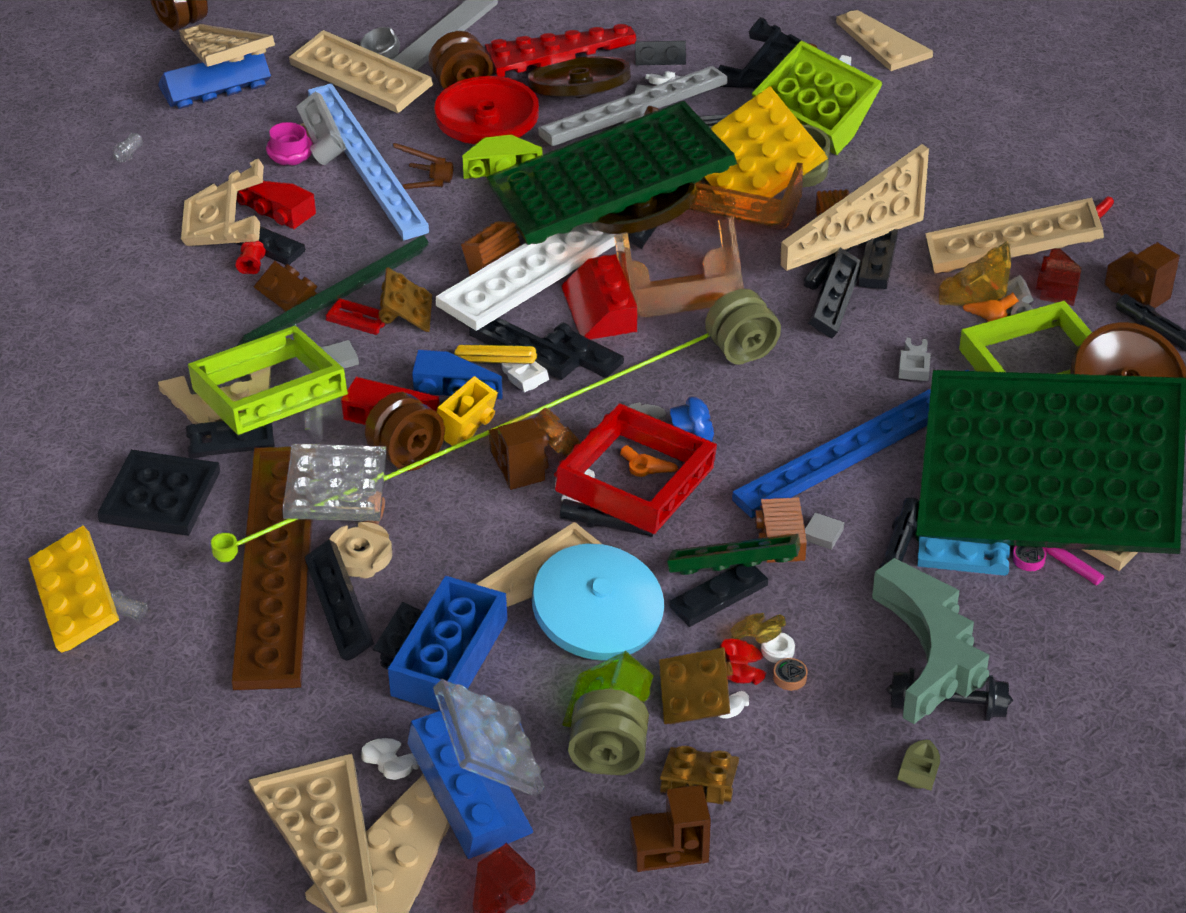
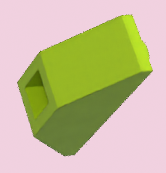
[462,135,542,179]

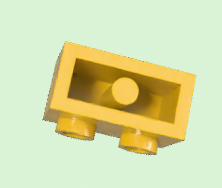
[437,376,498,446]

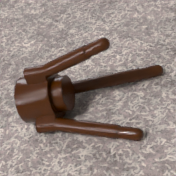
[392,143,454,189]

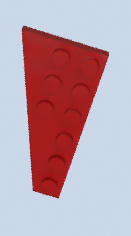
[485,24,636,77]

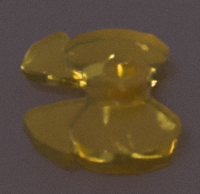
[730,613,786,643]

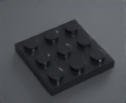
[97,449,220,536]

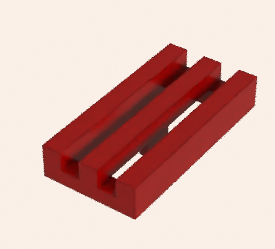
[325,298,385,335]

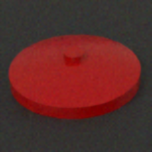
[434,76,539,144]

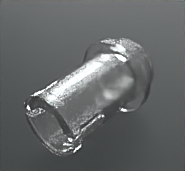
[113,133,143,162]
[110,590,148,623]

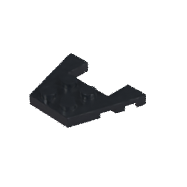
[718,17,801,87]

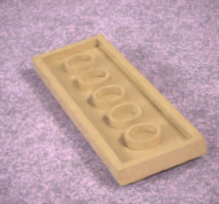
[289,30,433,113]
[925,198,1104,274]

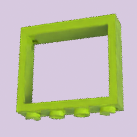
[959,300,1092,374]
[188,325,348,435]

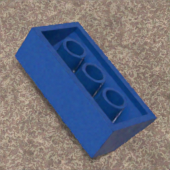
[158,53,271,109]
[407,710,533,859]

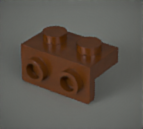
[253,260,322,316]

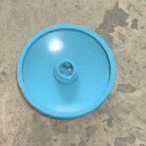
[532,544,664,660]

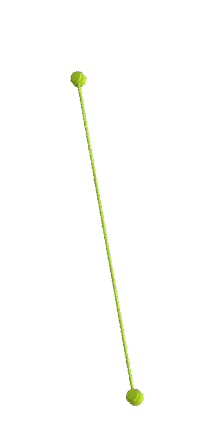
[211,333,709,562]

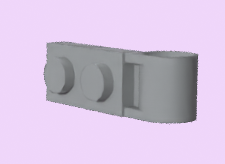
[296,91,346,166]

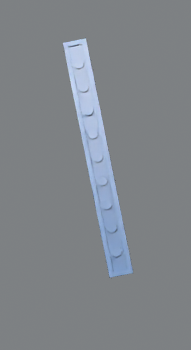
[308,83,429,241]

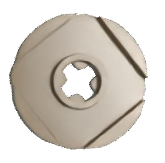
[330,522,392,578]

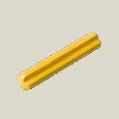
[454,345,537,364]

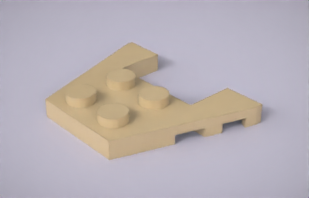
[181,159,264,246]
[158,366,272,438]

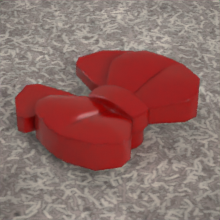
[719,638,766,685]

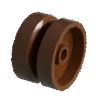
[150,0,208,31]
[428,31,493,89]
[365,392,445,471]

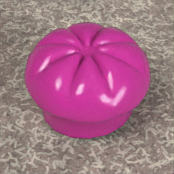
[266,122,313,166]

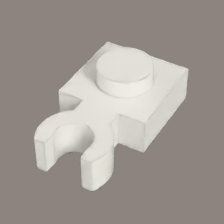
[501,361,549,392]

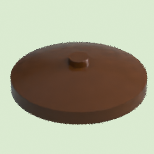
[1070,322,1186,378]

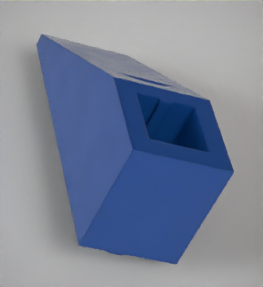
[412,350,503,399]

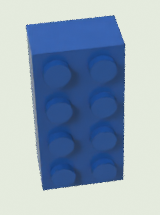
[388,576,508,712]

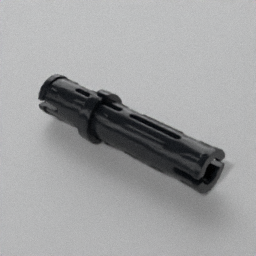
[1116,294,1186,351]
[879,497,919,569]
[560,499,654,537]

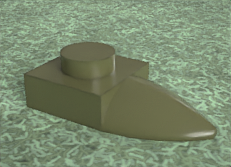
[897,739,940,791]

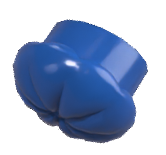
[670,397,714,442]

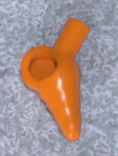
[963,292,1019,322]
[620,445,678,477]

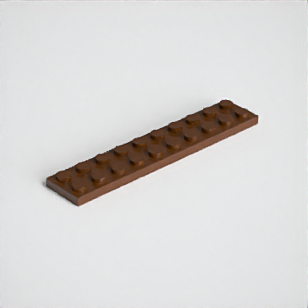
[232,446,317,690]

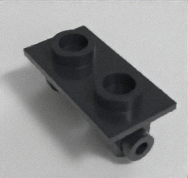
[635,40,686,66]
[373,602,423,669]

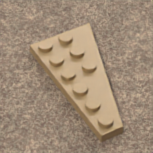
[781,144,929,271]
[248,754,378,913]

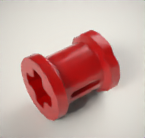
[235,240,266,274]

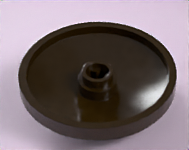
[528,56,631,98]
[590,183,698,234]

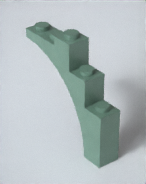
[872,558,989,724]

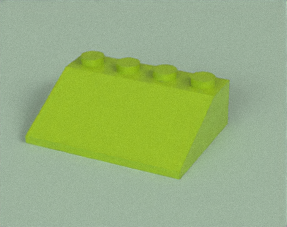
[752,40,882,156]

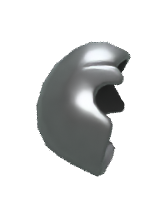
[360,27,400,60]

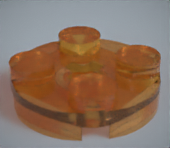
[534,407,581,458]

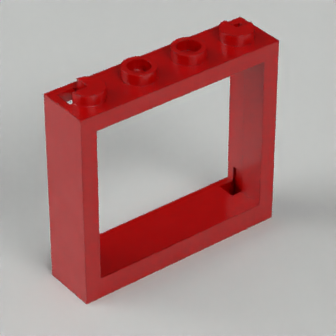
[554,403,717,535]

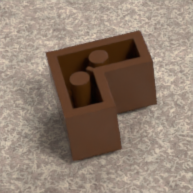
[1104,242,1180,308]
[489,418,549,490]
[630,785,711,872]

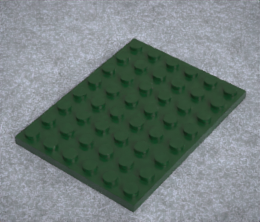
[486,101,737,245]
[916,370,1186,554]

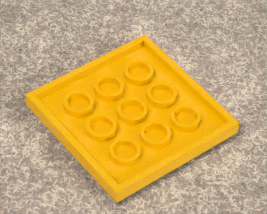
[704,86,828,220]

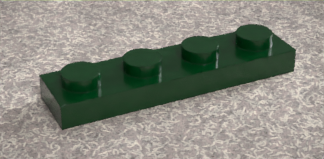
[667,533,801,575]

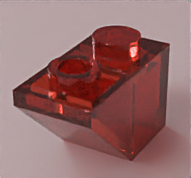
[1036,248,1082,306]
[473,843,536,913]

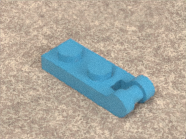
[917,537,1010,576]

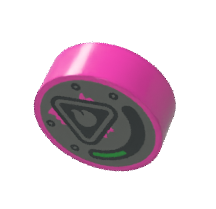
[1012,546,1046,571]

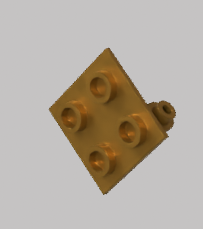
[379,267,432,332]
[659,647,733,724]
[660,746,739,805]

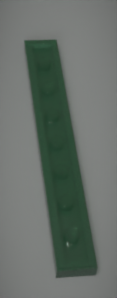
[237,235,429,346]

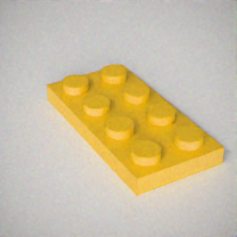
[28,526,119,653]

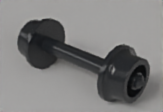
[886,668,1014,721]

